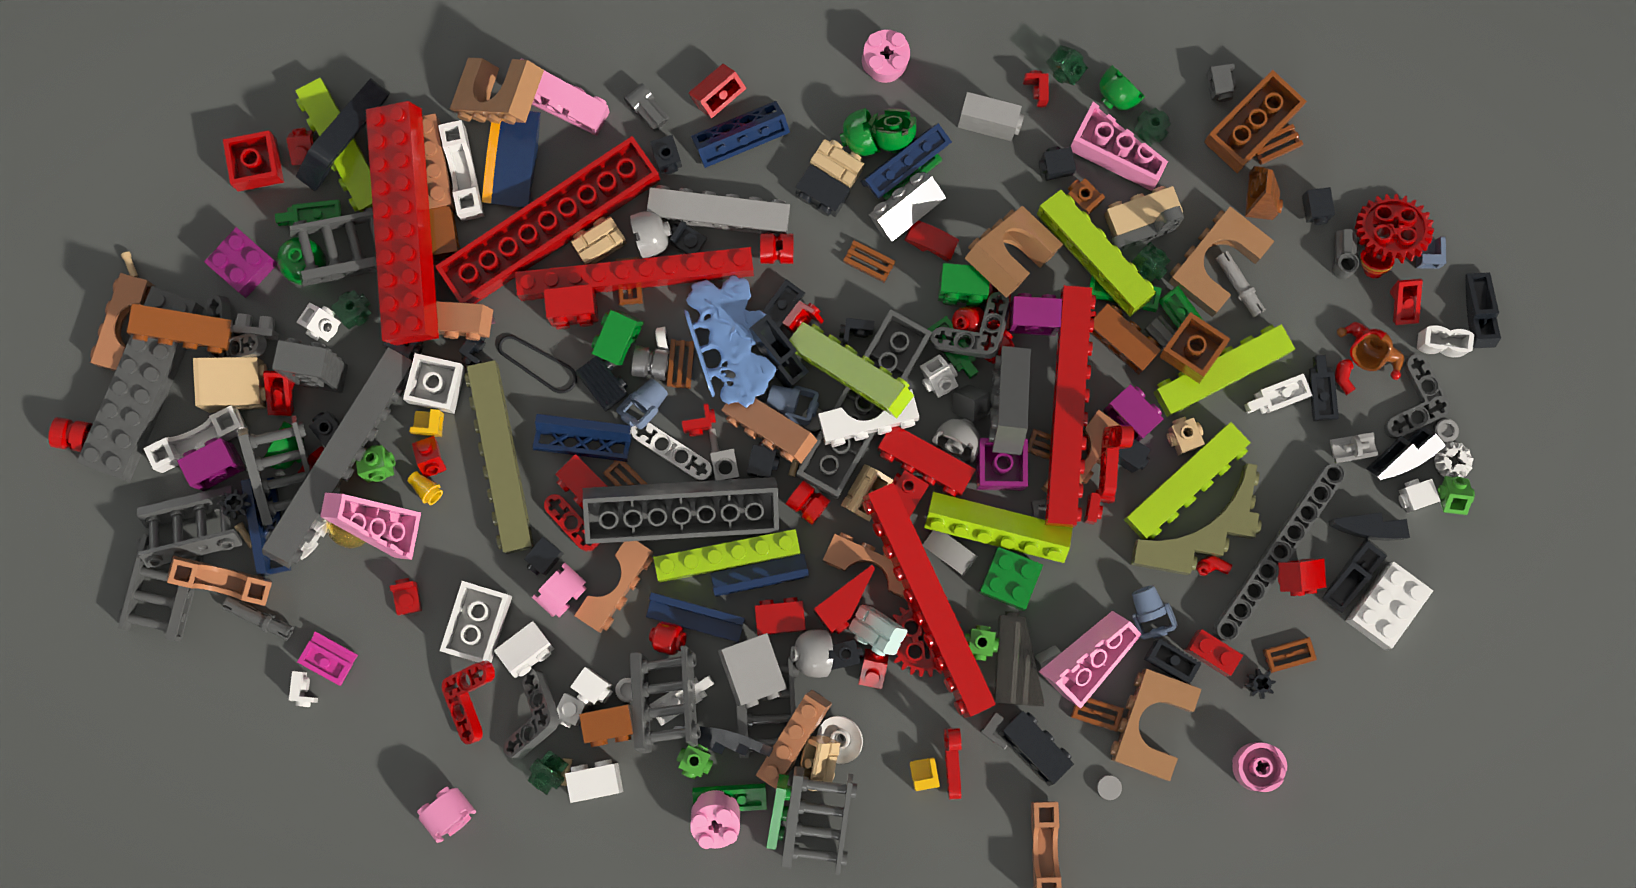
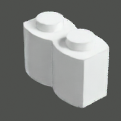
[1417,326,1474,357]

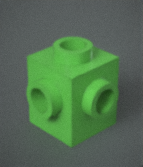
[356,445,395,483]
[1437,476,1475,515]
[965,625,999,661]
[677,744,713,780]

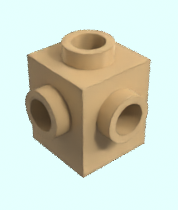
[1167,417,1205,456]

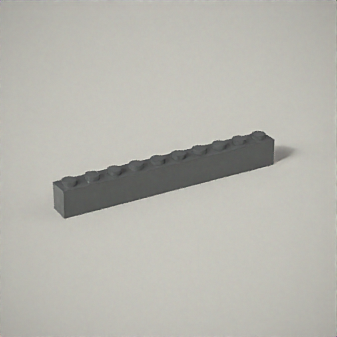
[262,347,413,568]

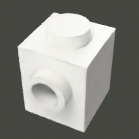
[1399,479,1441,513]
[557,693,588,728]

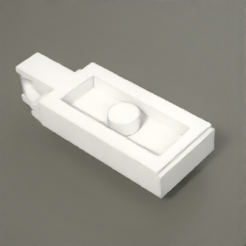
[1244,374,1312,414]
[649,676,715,726]

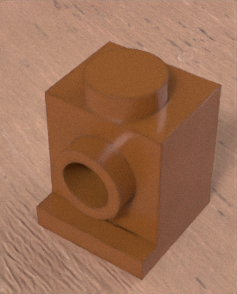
[1068,178,1105,215]

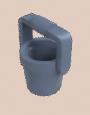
[616,378,668,429]
[766,385,819,426]
[1132,585,1177,639]

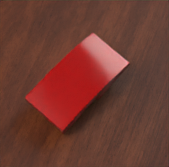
[904,220,959,261]

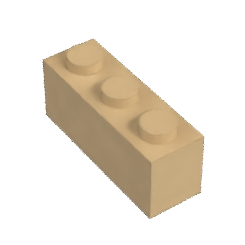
[1104,186,1183,237]

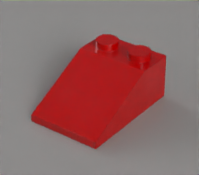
[814,565,875,634]

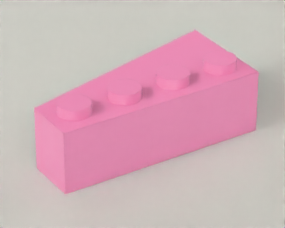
[520,58,610,136]
[1071,101,1168,191]
[320,493,421,560]
[1038,611,1142,708]

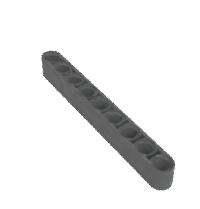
[1213,463,1345,642]

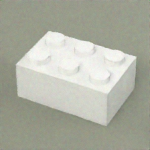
[1345,562,1433,650]
[440,581,512,663]

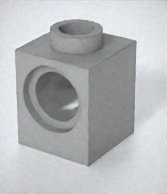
[710,449,740,480]

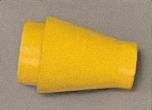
[407,471,443,505]

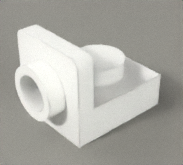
[289,671,318,707]

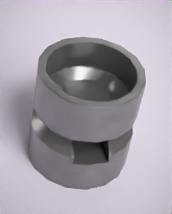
[631,345,670,381]

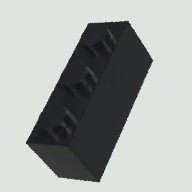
[998,711,1074,786]

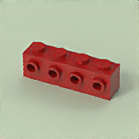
[877,426,976,497]

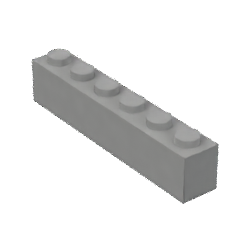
[647,185,790,236]

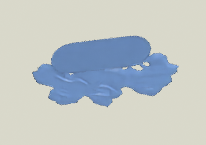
[684,275,777,408]

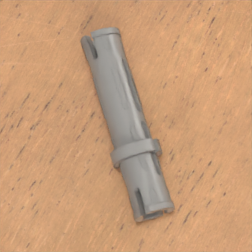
[1215,251,1266,318]

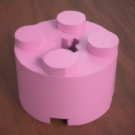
[862,30,910,83]
[532,563,587,618]
[1232,742,1287,792]
[417,787,476,843]
[690,790,740,849]

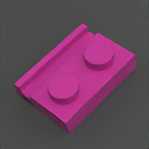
[297,632,358,686]

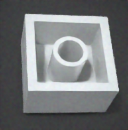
[403,353,466,414]
[565,759,623,803]

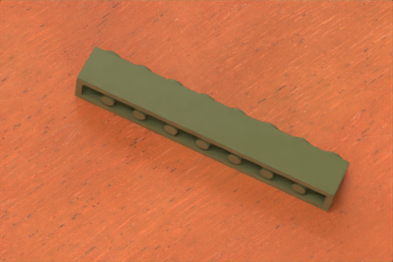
[465,360,534,554]

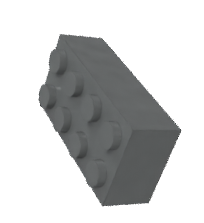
[272,338,348,393]
[989,346,1031,455]

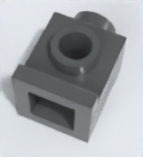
[1207,63,1236,102]

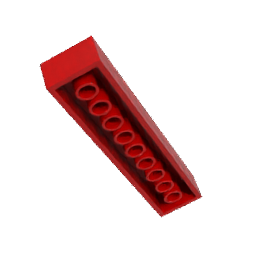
[366,101,439,345]
[435,136,661,304]

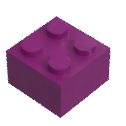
[204,227,277,298]
[1008,293,1062,336]
[1103,384,1164,441]
[177,437,246,492]
[976,438,1028,491]

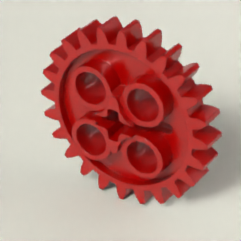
[1355,194,1434,264]
[892,603,964,677]

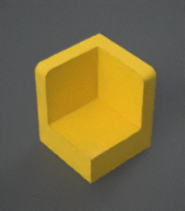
[409,409,444,437]
[910,757,940,791]

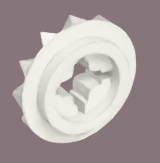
[1434,442,1474,477]

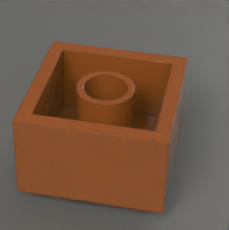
[1160,312,1230,384]
[579,705,633,747]

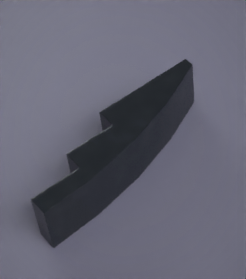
[674,726,773,757]

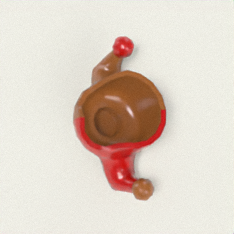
[1337,322,1404,380]

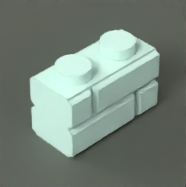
[849,605,907,656]

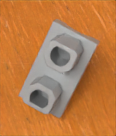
[231,313,279,348]
[1330,432,1378,463]

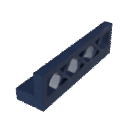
[691,101,790,168]
[860,123,952,199]
[533,414,632,462]
[241,477,291,576]
[711,554,809,597]
[646,593,745,643]

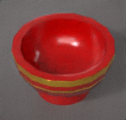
[1360,249,1395,278]

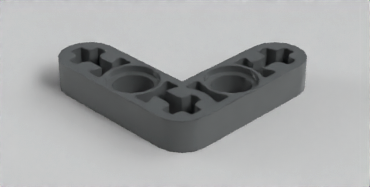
[1108,206,1184,250]
[931,292,1010,359]
[207,295,267,358]
[1384,354,1450,439]
[504,669,559,759]

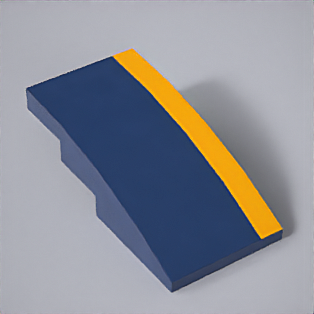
[482,111,541,208]

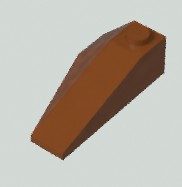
[1245,166,1283,220]

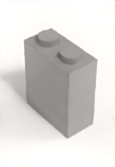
[958,92,1024,141]
[718,633,787,709]

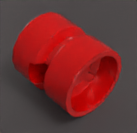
[760,233,794,264]
[48,417,93,452]
[786,481,830,525]

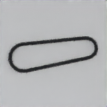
[498,335,577,393]

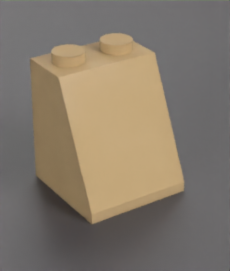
[193,357,267,413]

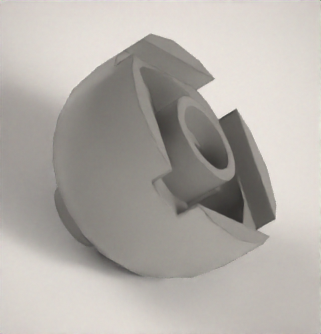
[630,211,672,258]
[932,419,981,463]
[790,629,833,678]

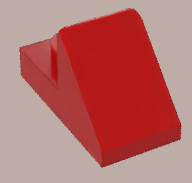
[1390,279,1423,325]
[263,371,295,416]

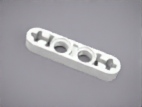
[631,420,712,481]

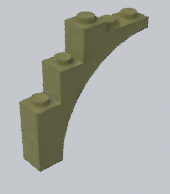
[1130,463,1262,575]

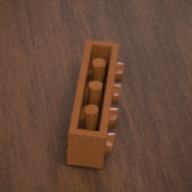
[127,304,233,354]

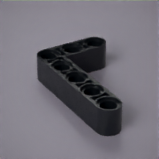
[296,78,390,191]

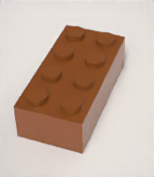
[1204,70,1307,174]

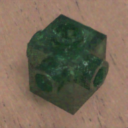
[1046,45,1088,85]
[1134,107,1171,147]
[1131,242,1171,283]
[330,290,372,330]
[527,750,569,795]

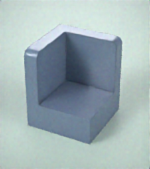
[1415,236,1446,269]

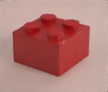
[223,130,284,192]
[544,284,599,329]

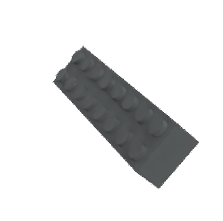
[77,286,204,482]
[796,309,932,500]
[583,477,779,544]

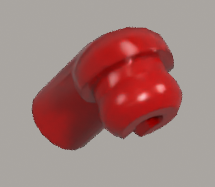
[1335,359,1356,395]
[1196,555,1233,576]

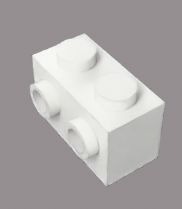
[494,621,554,678]
[571,667,613,706]

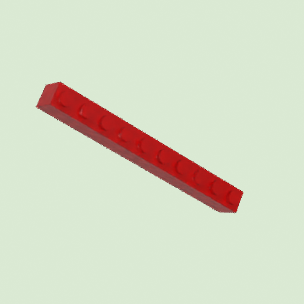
[515,247,754,301]
[1045,285,1096,527]
[862,482,996,718]

